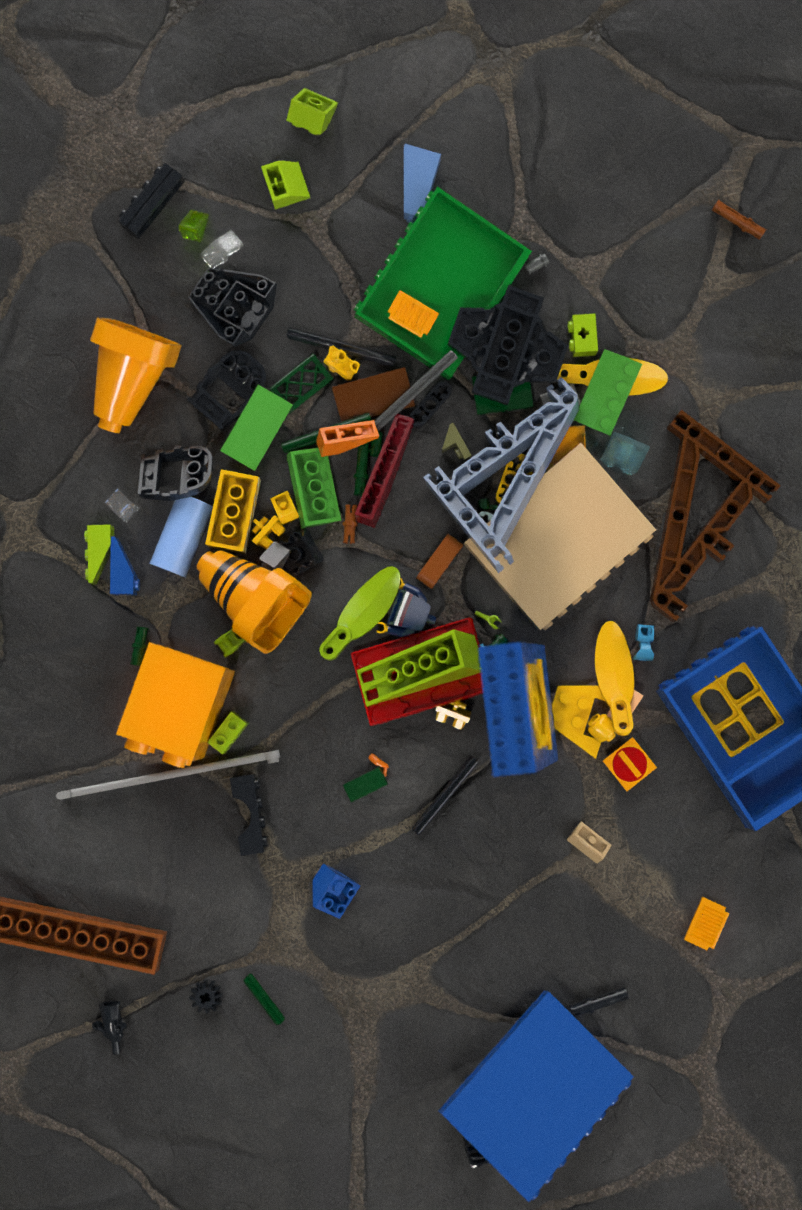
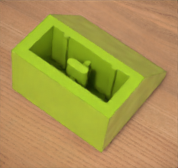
[261,161,310,210]

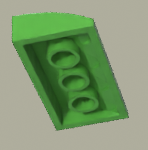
[220,385,293,471]
[286,448,341,529]

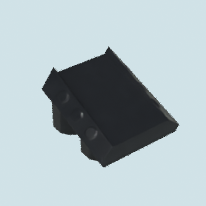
[278,528,323,577]

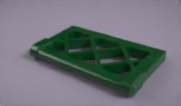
[269,353,334,414]

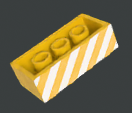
[205,469,261,554]

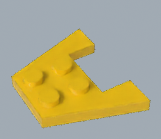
[552,686,606,759]

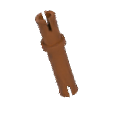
[712,200,767,240]

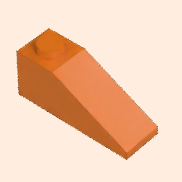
[316,420,379,457]

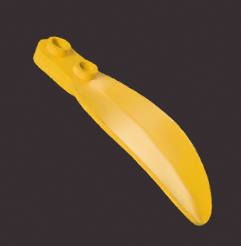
[557,358,668,396]
[595,621,634,736]

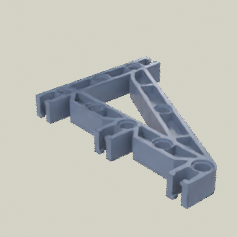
[423,377,579,573]

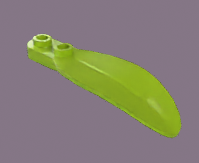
[319,566,400,660]

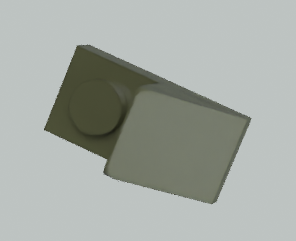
[442,423,472,462]

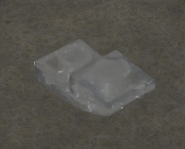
[201,231,243,269]

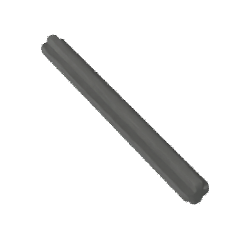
[374,350,458,431]

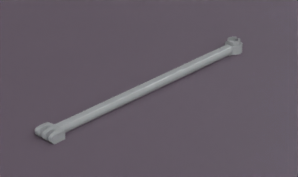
[56,750,280,800]

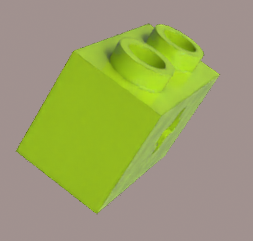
[568,314,598,357]
[207,711,249,754]

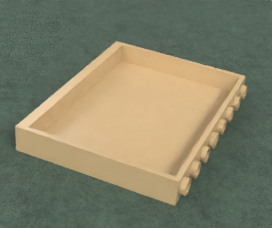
[464,443,656,631]

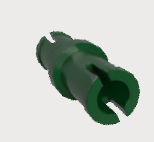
[130,626,149,666]

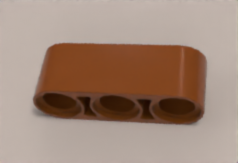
[416,534,464,589]

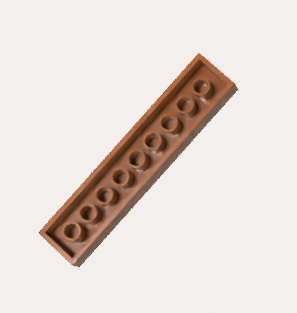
[0,896,167,975]

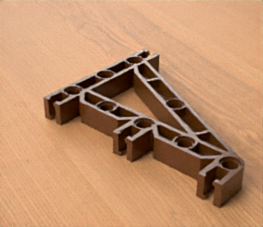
[650,410,781,622]

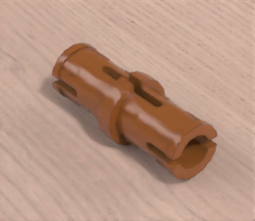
[343,505,358,544]

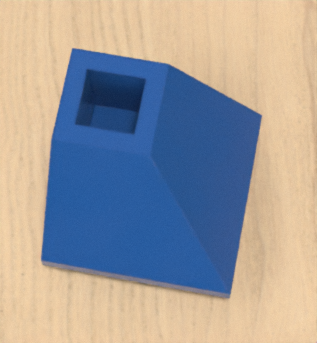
[313,863,360,919]

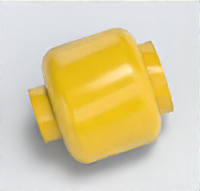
[588,714,616,742]

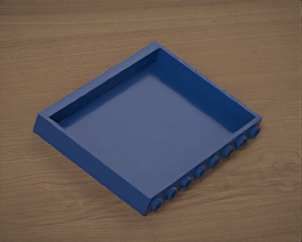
[438,990,634,1202]

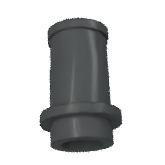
[524,253,549,275]

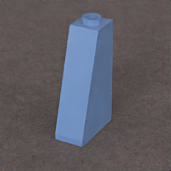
[404,144,441,223]

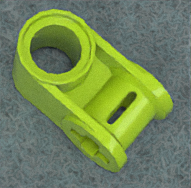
[214,629,246,658]

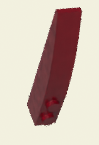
[355,414,414,528]

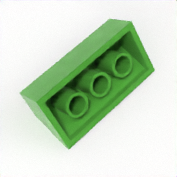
[574,349,642,436]

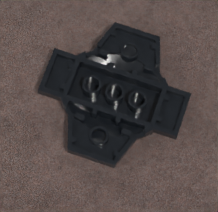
[447,285,568,405]

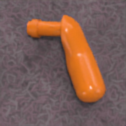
[368,754,389,777]

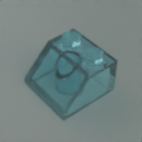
[600,432,650,475]

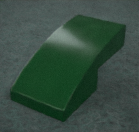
[343,767,388,802]

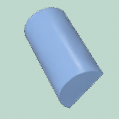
[149,497,213,578]

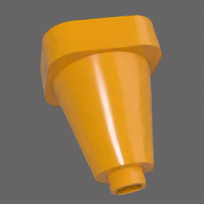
[90,317,182,433]

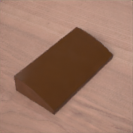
[332,367,415,422]

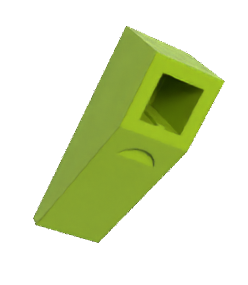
[84,525,114,584]

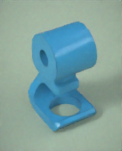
[633,624,654,661]

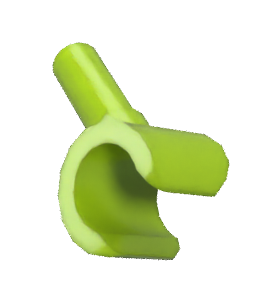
[475,610,502,629]

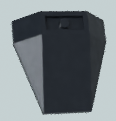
[188,267,277,347]

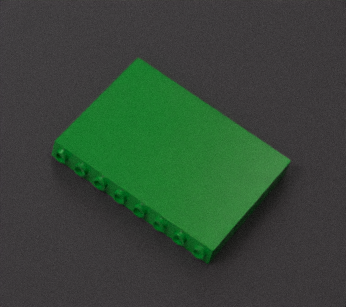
[354,187,532,380]

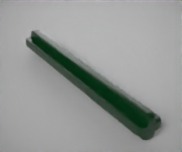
[281,413,372,453]

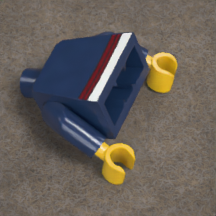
[376,578,436,637]

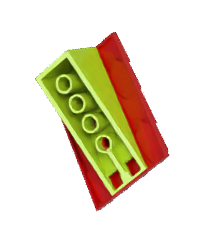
[350,617,484,726]

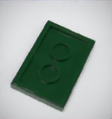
[472,376,533,415]

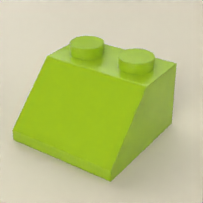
[286,88,338,135]

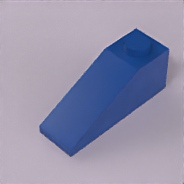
[110,536,140,595]

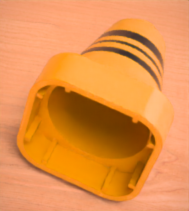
[197,550,312,654]

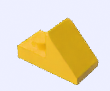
[270,490,299,525]

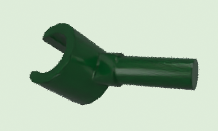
[478,498,498,511]

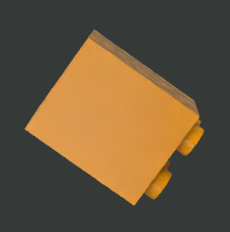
[116,642,235,768]

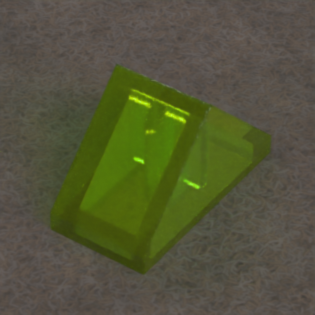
[179,210,209,243]

